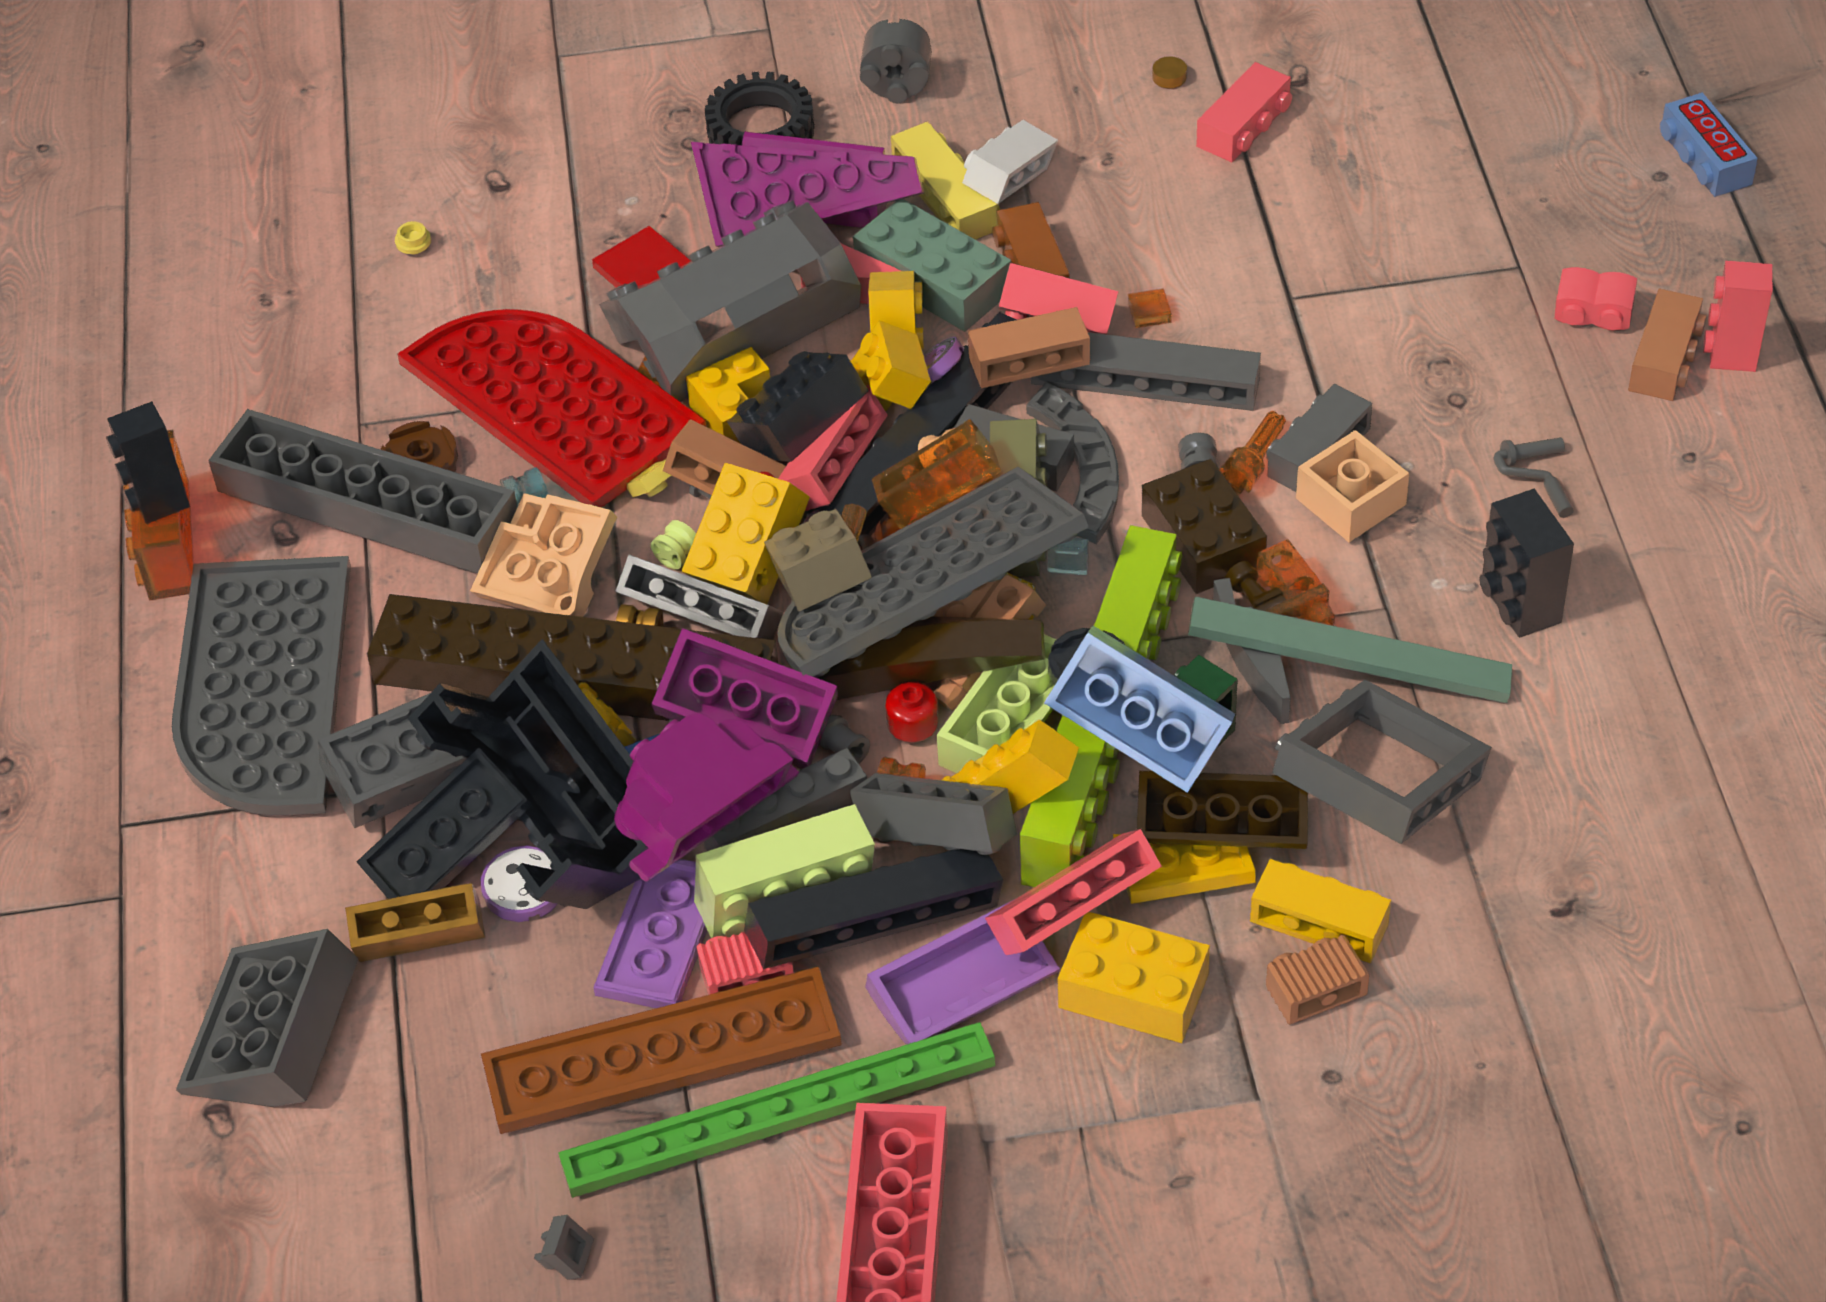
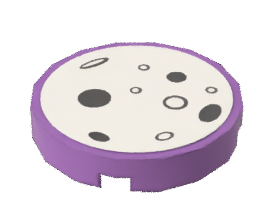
[480,845,558,922]

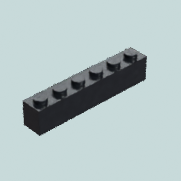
[744,849,1004,969]

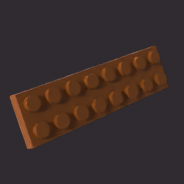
[481,966,842,1135]

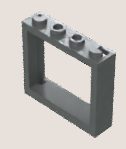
[1272,679,1492,844]

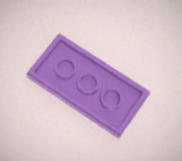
[593,859,707,1008]

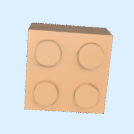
[1296,430,1409,542]

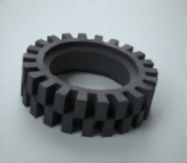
[705,72,815,146]

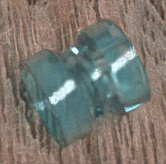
[500,467,548,507]

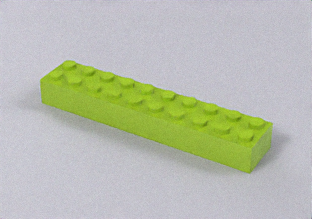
[1020,525,1182,887]

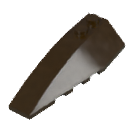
[817,616,1045,700]

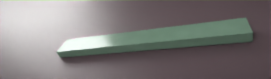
[1188,596,1512,703]

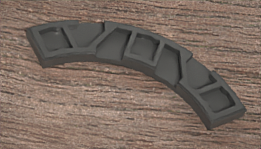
[1026,382,1119,545]

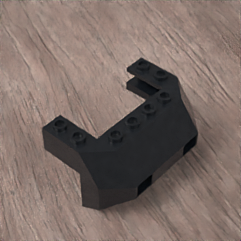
[408,639,648,910]

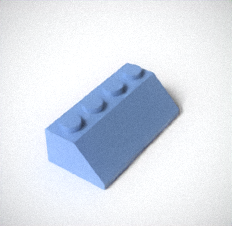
[1044,625,1235,793]

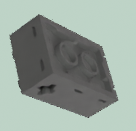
[318,693,467,828]

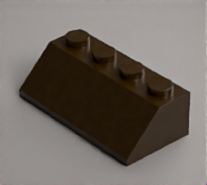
[1137,770,1308,849]

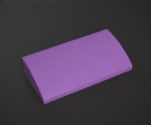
[865,899,1060,1045]

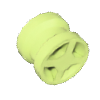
[650,520,696,569]

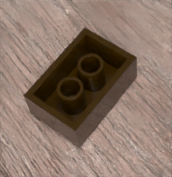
[1141,459,1267,594]

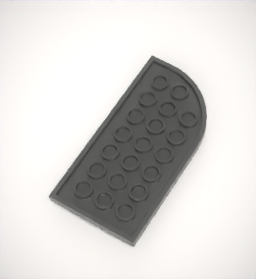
[778,467,1089,678]
[172,556,351,815]

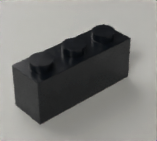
[106,401,190,524]

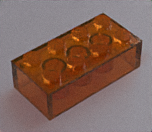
[123,430,194,601]

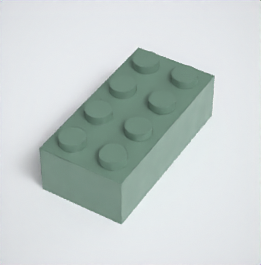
[853,199,1011,332]

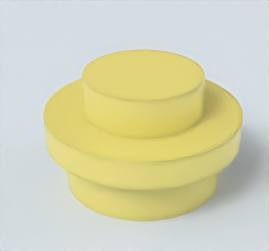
[395,222,431,254]

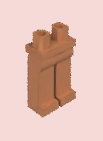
[922,574,1046,711]

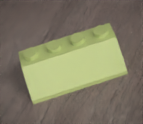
[937,634,1057,773]

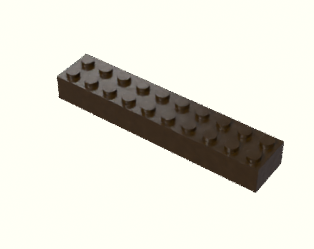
[367,594,778,721]

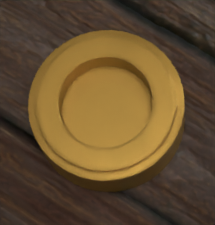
[1152,56,1187,89]

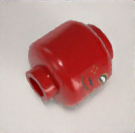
[885,682,939,743]

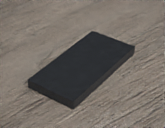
[356,748,532,899]

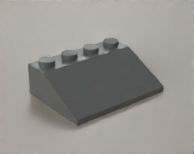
[176,929,358,1107]

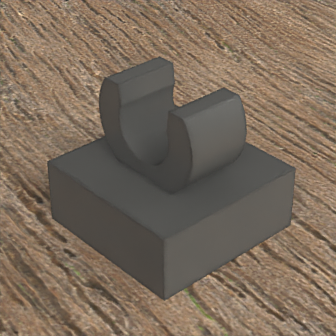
[534,1215,594,1280]

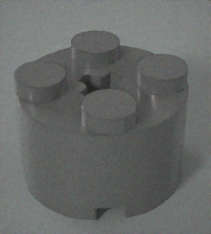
[860,19,932,104]

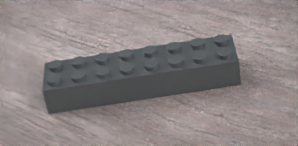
[208,409,517,574]

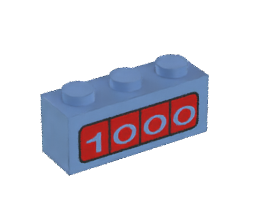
[1660,92,1758,197]

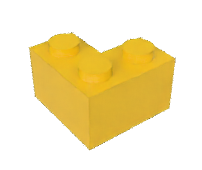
[869,271,924,350]
[850,320,931,411]
[686,347,771,444]

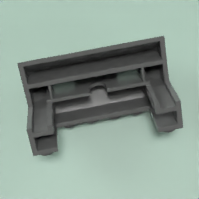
[599,200,861,402]

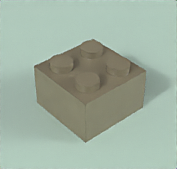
[764,509,872,612]

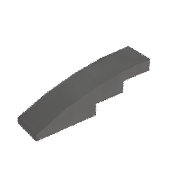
[1213,578,1291,724]

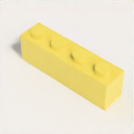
[891,121,1000,240]

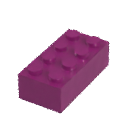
[652,628,838,769]

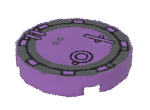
[923,337,964,382]

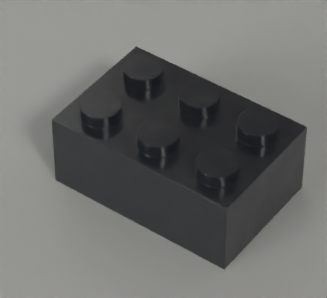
[727,351,868,462]
[1479,488,1574,638]

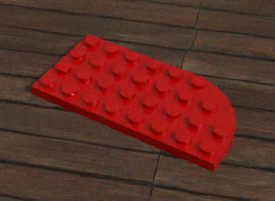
[397,309,706,508]

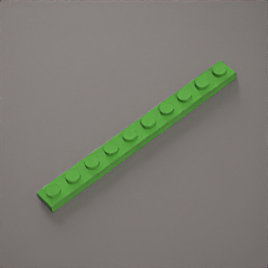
[558,1022,995,1198]

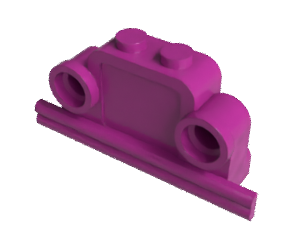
[614,713,799,882]

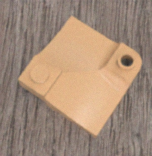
[470,493,617,617]

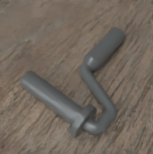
[1493,437,1574,518]

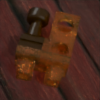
[1225,539,1335,626]

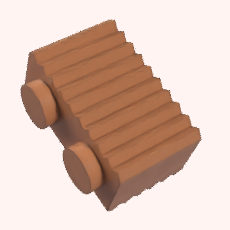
[1266,935,1369,1025]

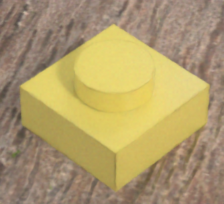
[627,460,671,497]

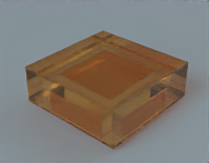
[1128,288,1172,328]

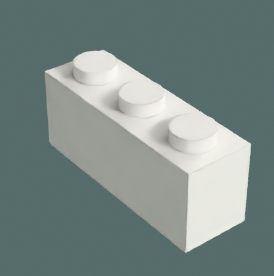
[962,120,1058,204]

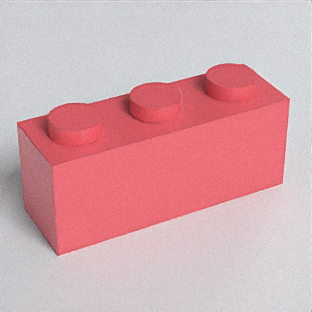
[1196,62,1292,162]
[1703,261,1772,372]
[999,263,1118,335]

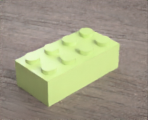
[694,804,875,938]

